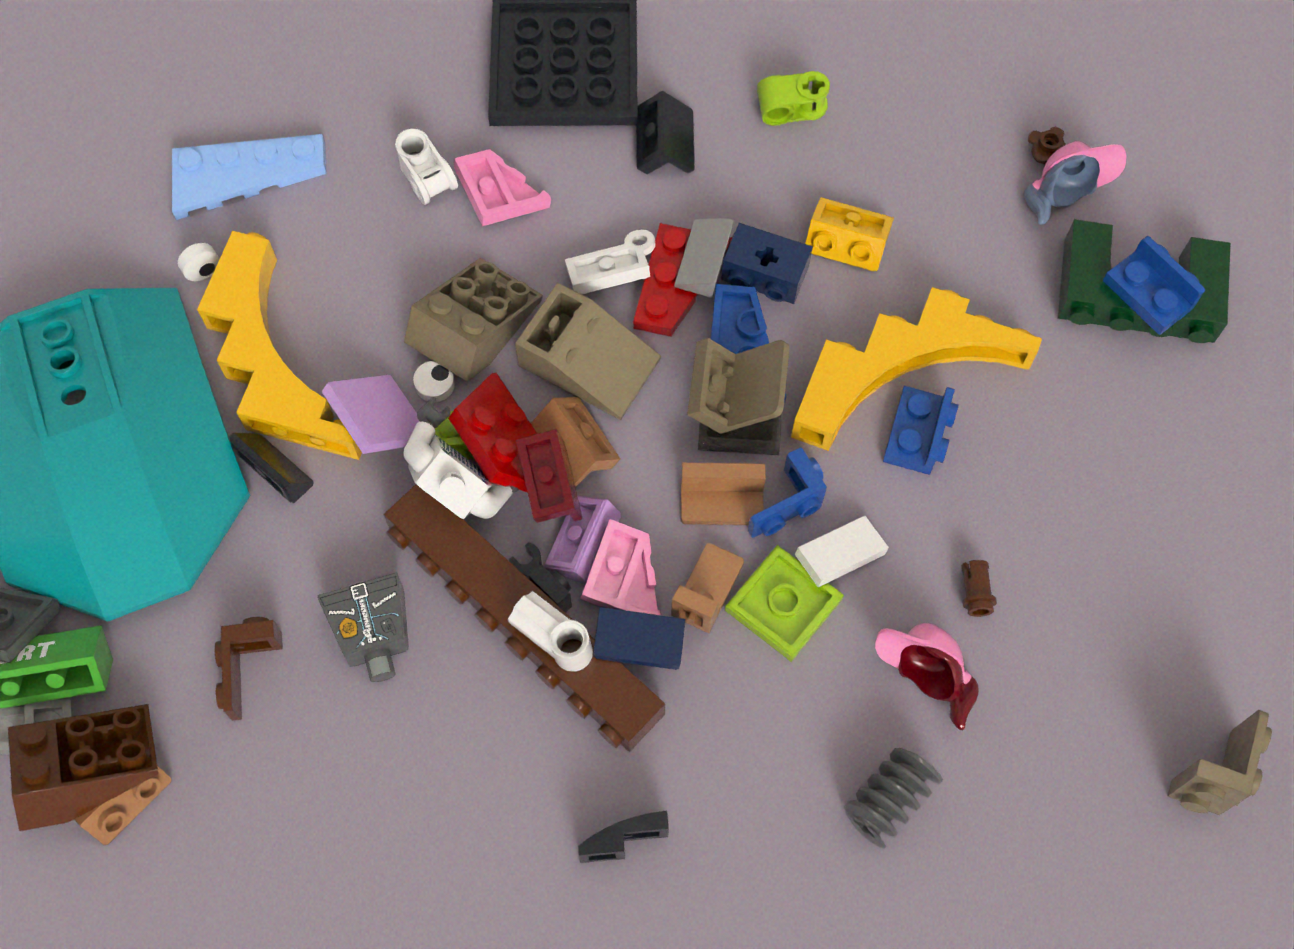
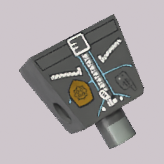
[317,572,409,682]

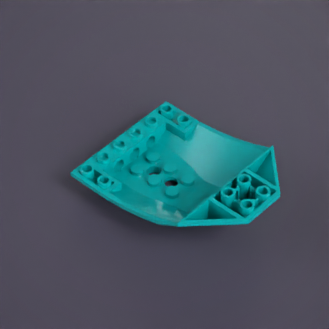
[0,288,250,622]

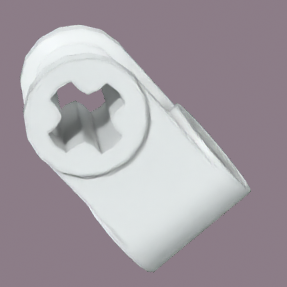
[395,128,458,205]

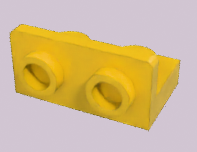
[805,197,894,272]

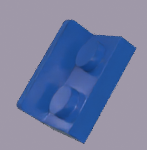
[1103,236,1205,335]
[883,386,958,475]

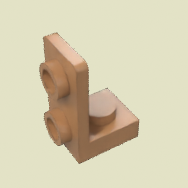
[671,543,744,633]

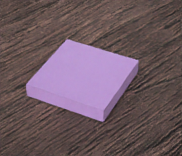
[322,375,419,454]

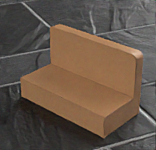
[531,397,621,487]
[681,462,766,525]

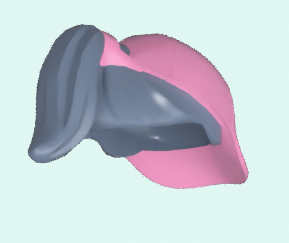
[1024,141,1126,225]

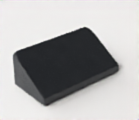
[229,433,314,503]

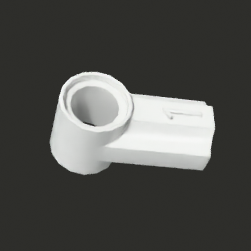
[508,591,593,672]

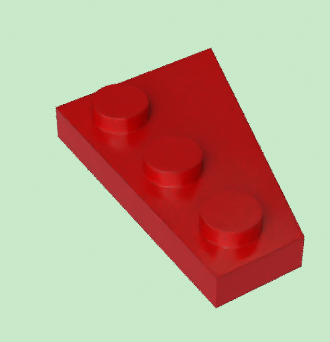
[633,223,732,337]

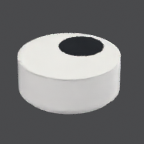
[178,243,220,281]
[413,361,455,403]

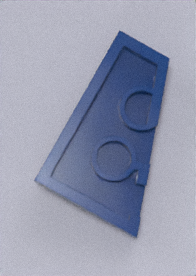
[711,284,786,403]

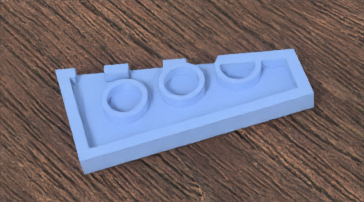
[172,134,327,220]

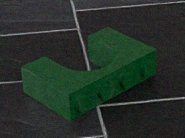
[1058,219,1231,343]

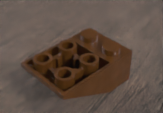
[8,704,158,832]

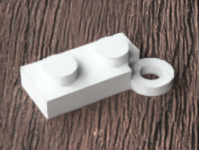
[565,229,656,295]

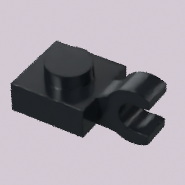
[509,542,572,613]

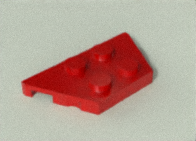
[448,373,537,493]

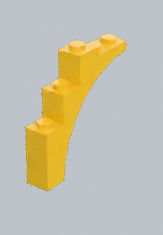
[791,287,1042,451]

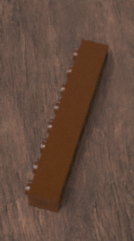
[384,484,665,752]

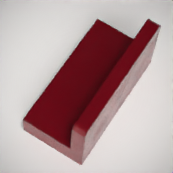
[516,429,583,523]

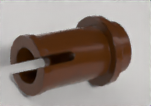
[961,560,997,617]

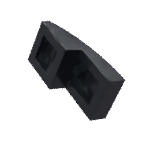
[578,811,669,863]

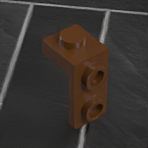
[215,617,283,721]

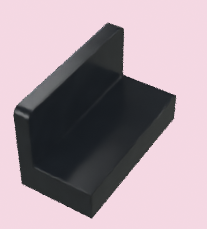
[636,90,695,175]

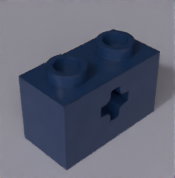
[721,223,813,304]

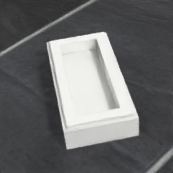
[795,516,889,587]

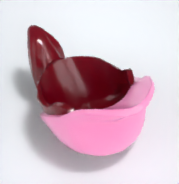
[875,623,979,731]

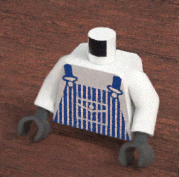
[404,397,519,519]

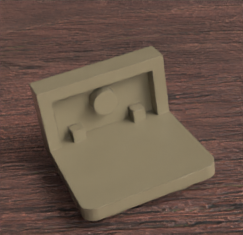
[687,338,790,434]
[1168,710,1272,815]

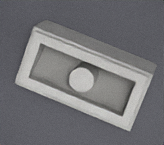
[674,218,734,298]

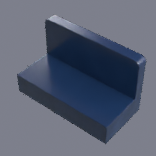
[593,607,686,670]

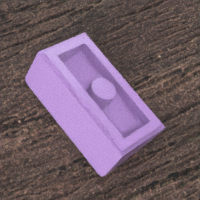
[544,496,621,584]

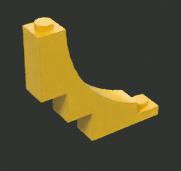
[197,230,362,460]

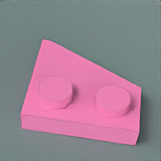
[454,149,551,226]
[580,519,661,615]

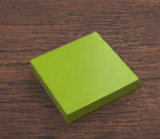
[725,545,844,662]

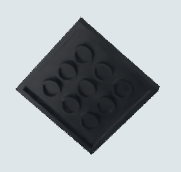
[488,0,638,126]

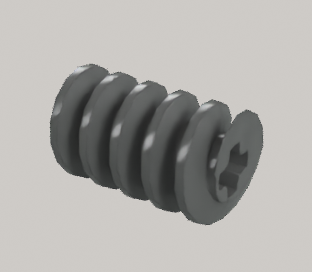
[844,748,943,848]

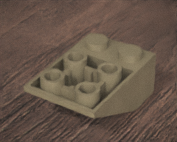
[404,258,543,382]
[515,282,661,420]

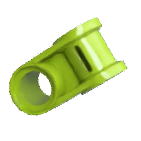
[756,71,830,126]

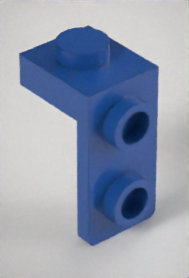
[748,447,827,538]

